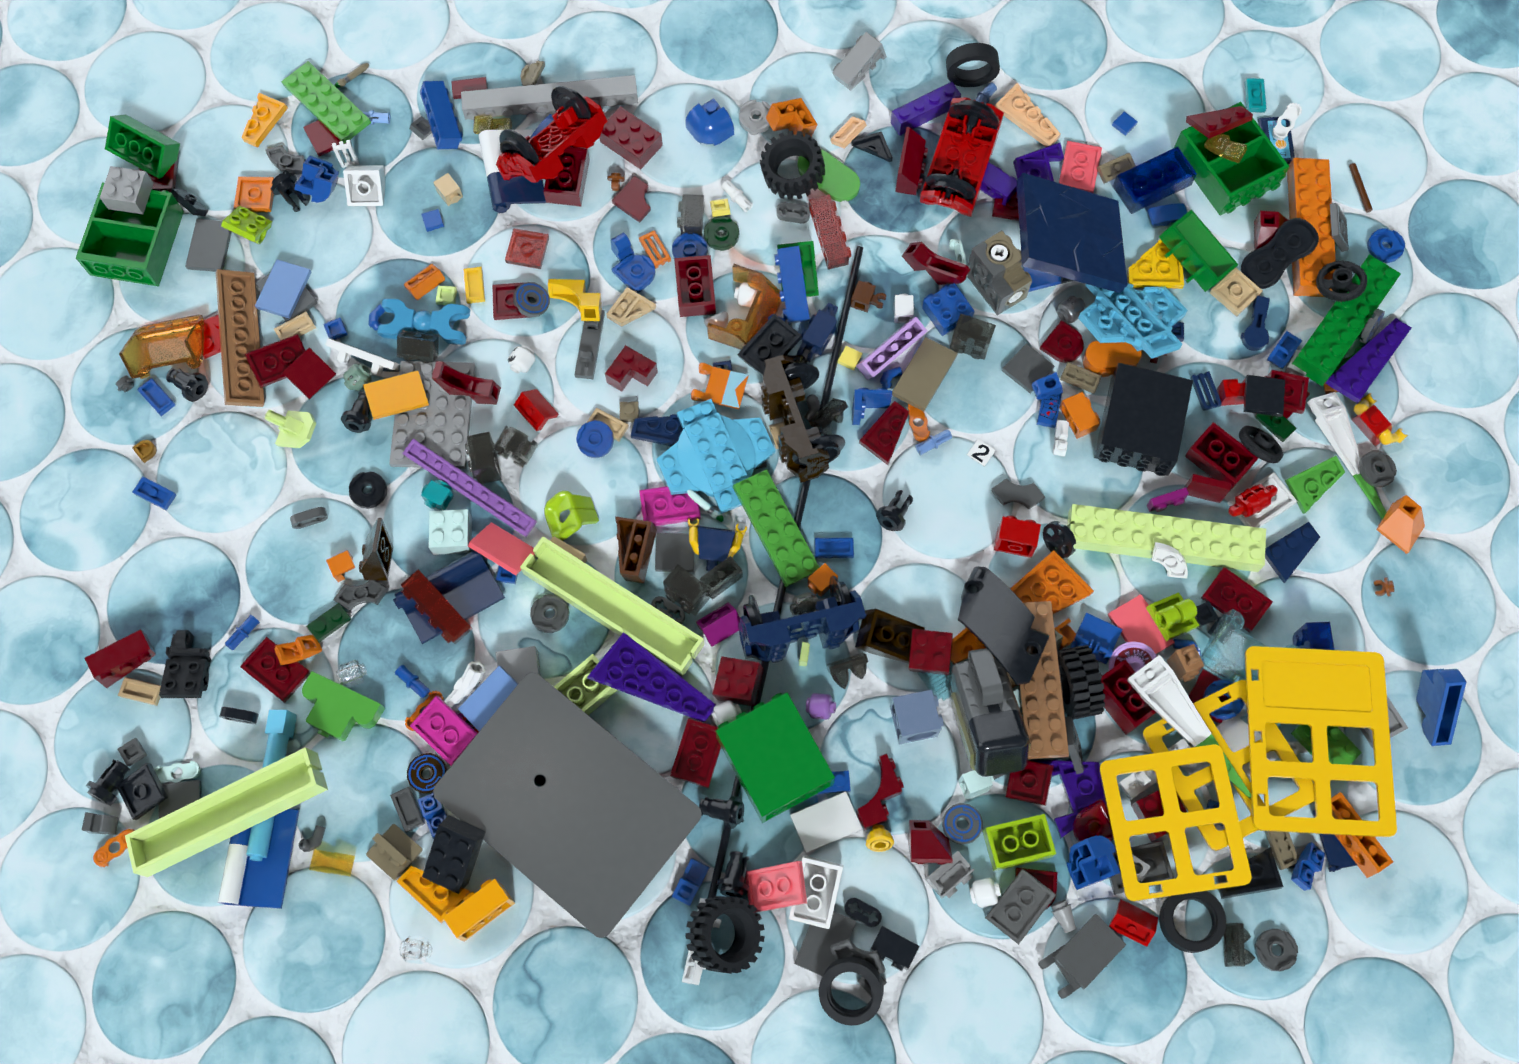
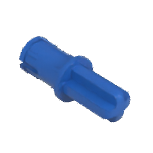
[225,615,260,651]
[395,665,430,698]

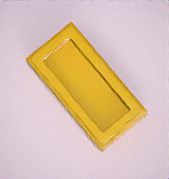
[463,267,485,304]

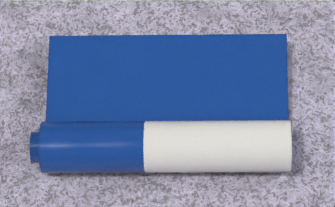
[218,809,299,909]

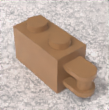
[1166,644,1204,682]

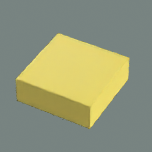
[710,199,730,217]
[838,346,863,371]

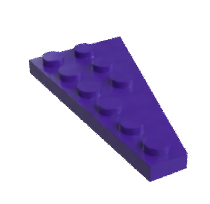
[587,632,717,722]

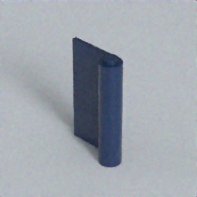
[393,550,505,644]

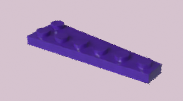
[1325,318,1412,404]

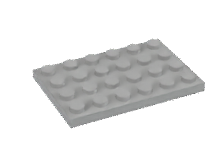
[389,361,475,469]

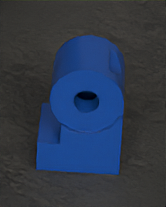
[610,232,634,262]
[1031,372,1063,400]

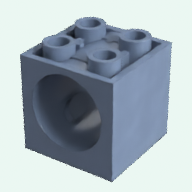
[890,690,944,745]

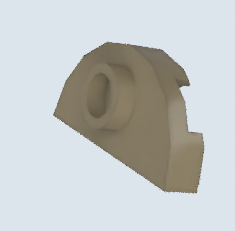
[520,61,545,86]

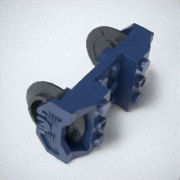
[738,576,866,663]

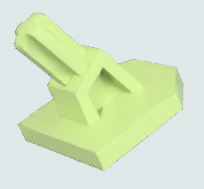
[265,410,316,448]

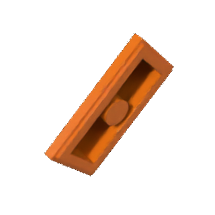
[404,264,445,300]

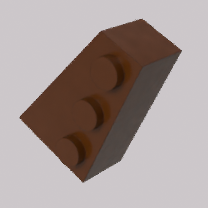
[615,516,657,583]

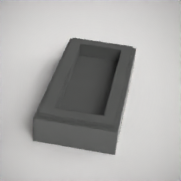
[390,787,425,833]

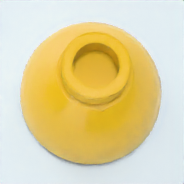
[866,824,894,852]

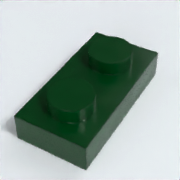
[306,603,351,643]

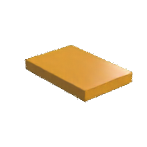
[363,371,429,420]

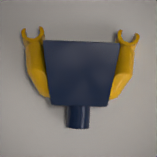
[688,518,747,572]

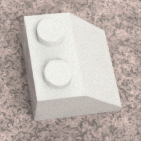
[343,165,385,206]

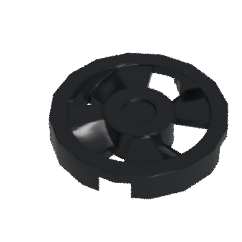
[1043,521,1076,558]

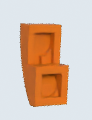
[274,635,322,665]

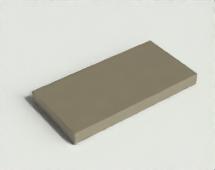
[892,337,958,411]

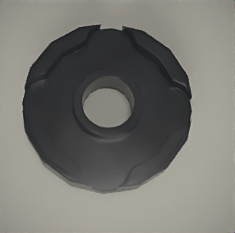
[349,472,387,509]

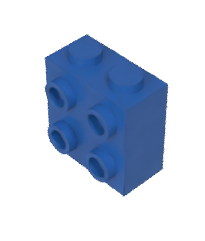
[922,283,975,336]

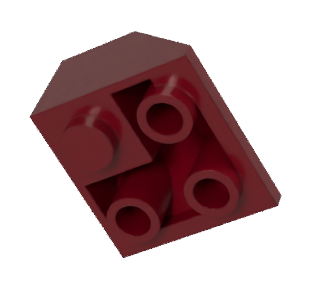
[1254,210,1288,250]
[908,820,953,865]

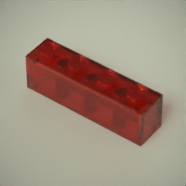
[809,194,851,270]
[401,569,472,644]

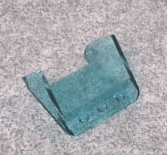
[1200,609,1299,683]

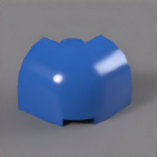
[685,98,734,146]
[295,156,339,203]
[1066,836,1121,890]

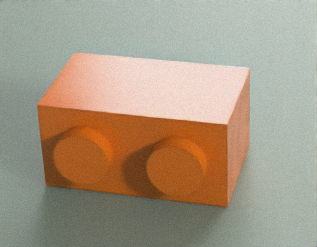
[1059,392,1100,439]

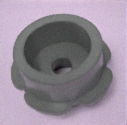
[116,375,134,392]

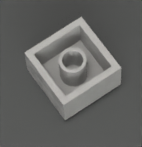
[100,166,153,214]

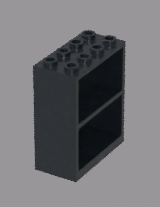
[1094,363,1193,476]

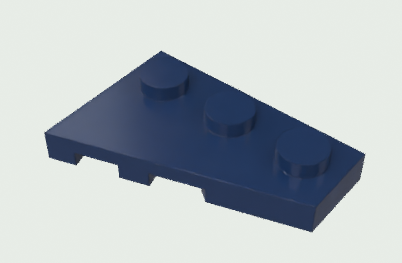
[1265,522,1320,583]

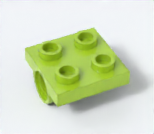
[221,206,272,244]
[1146,592,1200,641]

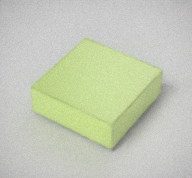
[436,286,457,305]
[799,642,810,667]

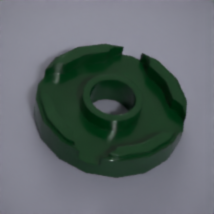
[704,216,740,251]

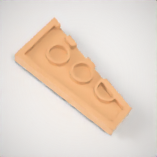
[995,83,1061,147]

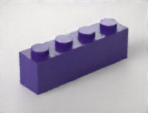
[890,82,961,136]
[981,162,1017,206]

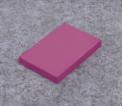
[639,486,701,526]
[410,696,478,766]

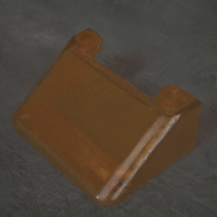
[119,314,204,379]

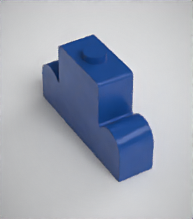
[1416,669,1467,746]

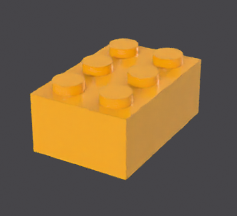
[443,879,515,942]

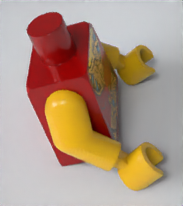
[1351,393,1408,446]

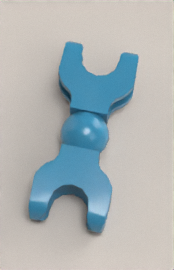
[377,299,471,345]

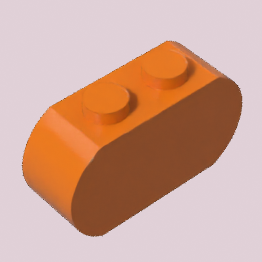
[1083,341,1142,377]

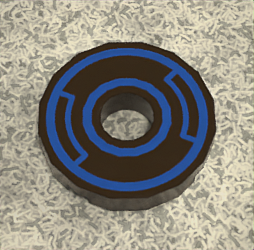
[407,753,448,794]

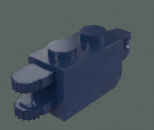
[796,303,838,362]

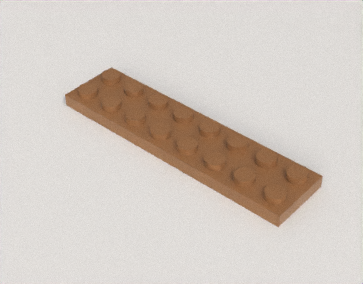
[216,269,264,407]
[1019,601,1069,759]

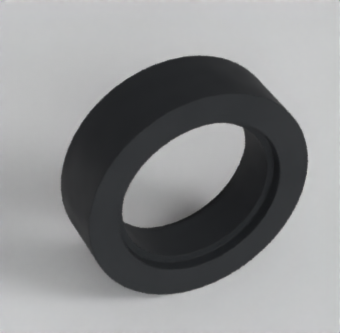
[946,43,1000,87]
[1159,891,1226,953]
[819,957,884,1026]

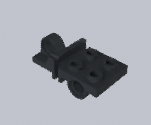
[159,630,211,698]

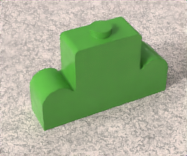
[302,671,385,741]

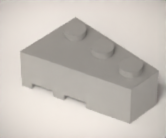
[832,32,887,91]

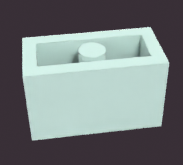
[958,770,994,800]

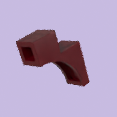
[432,361,501,405]
[856,754,904,831]

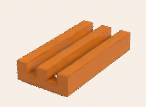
[639,230,671,269]

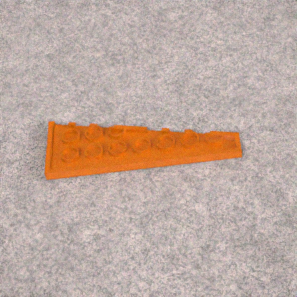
[951,550,1094,665]

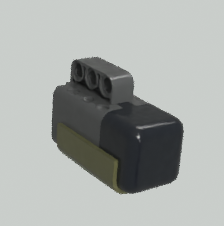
[951,648,1030,777]

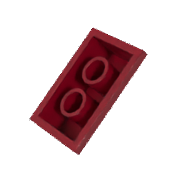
[895,127,928,195]
[1101,660,1157,735]

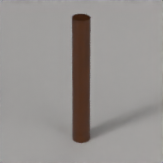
[1349,163,1373,213]

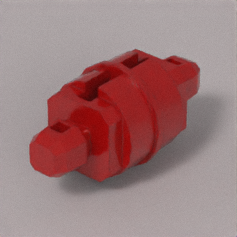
[1229,484,1278,518]

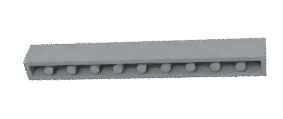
[461,75,638,120]

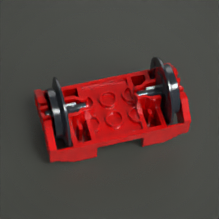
[496,86,608,183]
[920,97,1004,217]

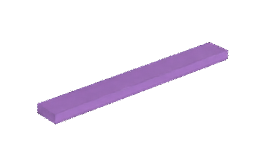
[402,439,537,538]

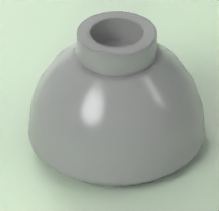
[704,311,729,334]

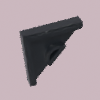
[851,131,893,162]

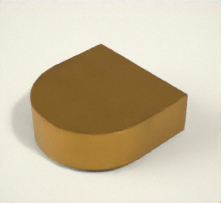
[132,440,156,463]

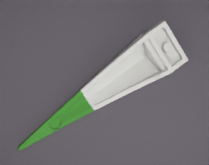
[1307,392,1387,519]
[1127,655,1251,798]

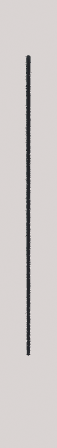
[707,246,864,898]

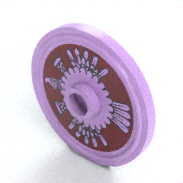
[1109,641,1157,672]

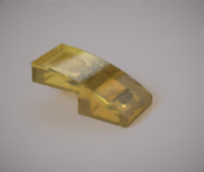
[473,115,512,134]
[309,849,355,877]

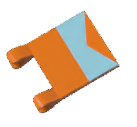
[691,363,749,409]

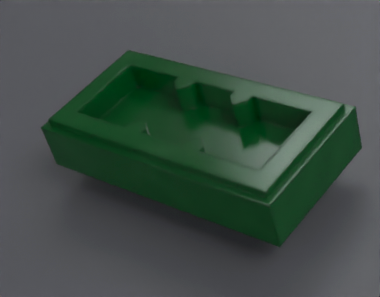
[1254,414,1297,442]

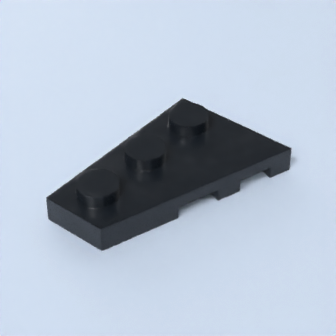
[1215,847,1284,899]

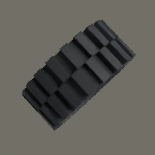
[760,131,825,200]
[1057,645,1105,720]
[685,896,765,974]

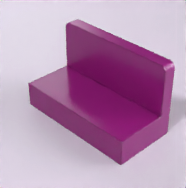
[696,602,740,647]

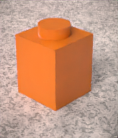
[808,563,838,597]

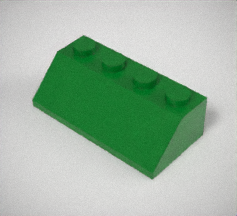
[105,114,180,179]

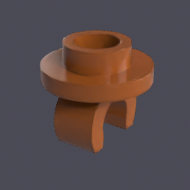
[607,173,625,191]
[1374,577,1395,597]

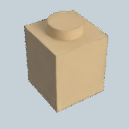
[433,173,463,206]

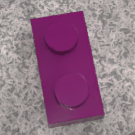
[1147,487,1189,512]

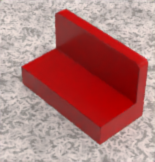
[514,389,559,431]
[1109,899,1158,947]

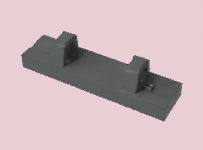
[574,310,605,380]

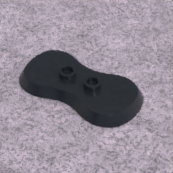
[1241,218,1319,289]

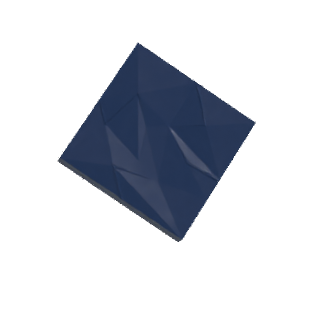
[1016,173,1128,293]

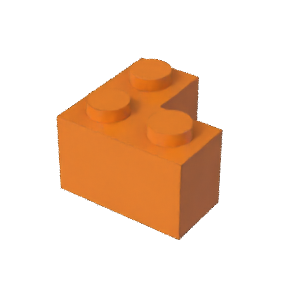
[766,98,818,137]

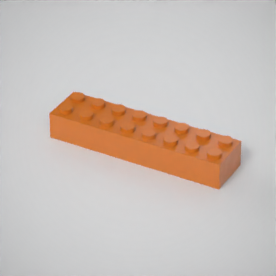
[1287,158,1336,297]

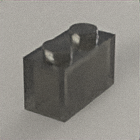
[677,194,705,236]
[397,330,439,363]
[700,556,743,600]

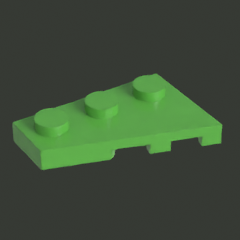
[1285,456,1345,514]

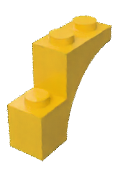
[548,279,602,321]

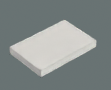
[1227,472,1298,528]
[790,792,862,853]

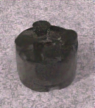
[494,426,538,468]

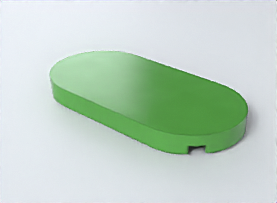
[797,149,860,202]

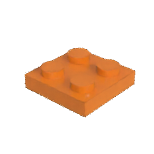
[234,177,274,212]

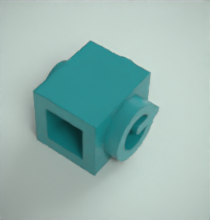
[421,480,454,511]

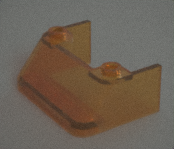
[707,264,782,350]

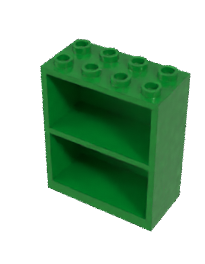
[1173,101,1290,216]
[76,182,184,287]
[715,692,835,824]

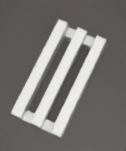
[332,140,359,168]

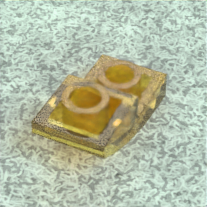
[1204,134,1247,163]

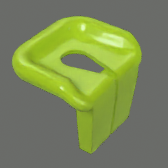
[544,491,599,541]

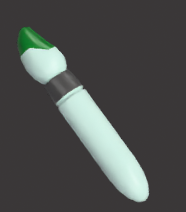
[687,490,724,522]

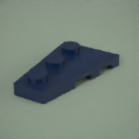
[631,414,683,446]

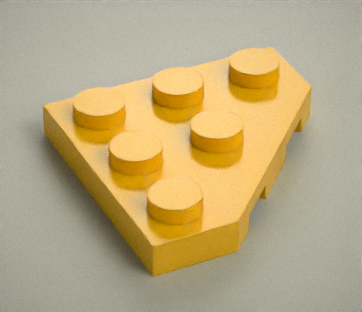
[1127,239,1184,289]

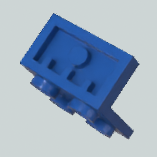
[852,388,892,425]

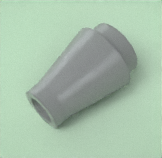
[1051,900,1076,933]

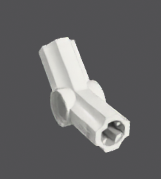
[444,661,485,713]

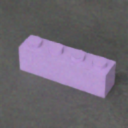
[856,317,927,380]

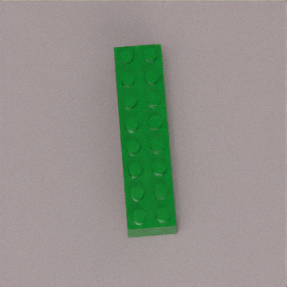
[1292,254,1401,386]

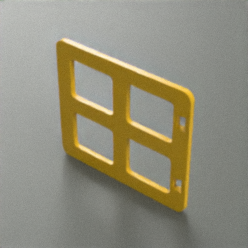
[1143,680,1315,851]
[1099,744,1252,901]

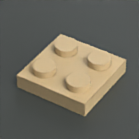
[1210,267,1263,316]

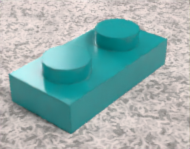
[1245,78,1267,113]

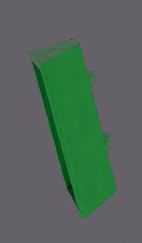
[1159,209,1238,292]

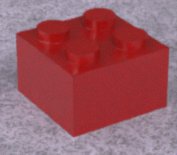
[994,516,1041,558]

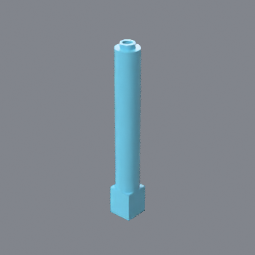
[246,710,297,861]

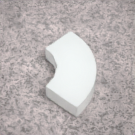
[1151,542,1188,579]

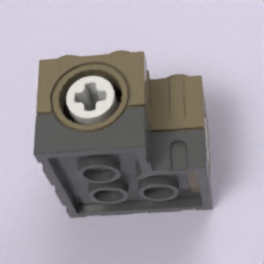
[967,231,1032,315]

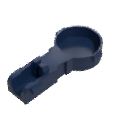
[1240,296,1270,351]

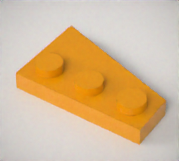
[241,93,288,148]
[397,866,471,924]

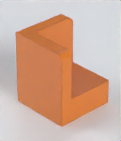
[326,550,355,582]
[1054,618,1076,650]

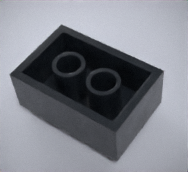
[422,815,486,894]

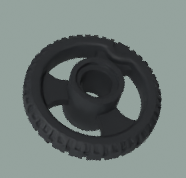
[1316,261,1367,302]
[1239,426,1284,463]

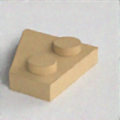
[606,287,656,327]

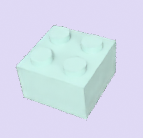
[429,509,472,555]

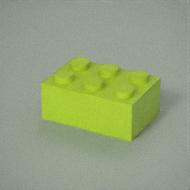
[982,814,1056,871]

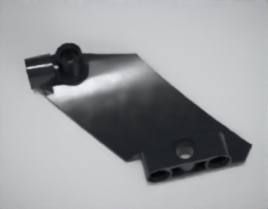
[958,566,1050,685]

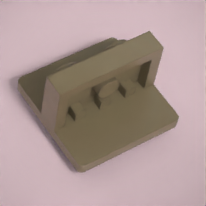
[366,824,423,881]

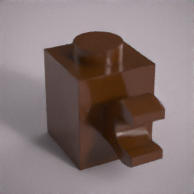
[851,281,887,313]

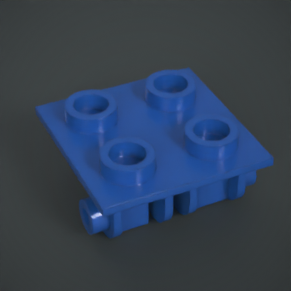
[1070,613,1123,664]

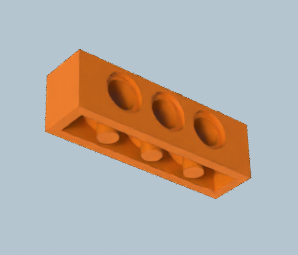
[1331,792,1393,878]

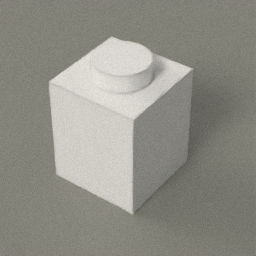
[894,294,914,323]

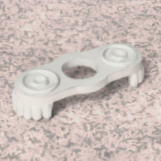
[1272,103,1302,140]

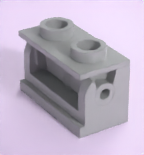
[926,851,975,899]

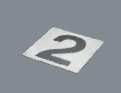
[967,439,996,466]

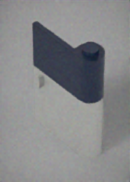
[479,129,546,213]

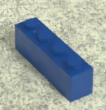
[420,81,462,150]
[774,246,810,324]

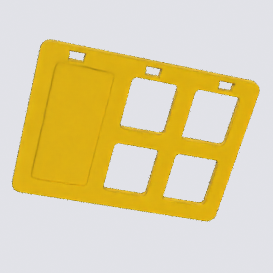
[1245,646,1397,837]

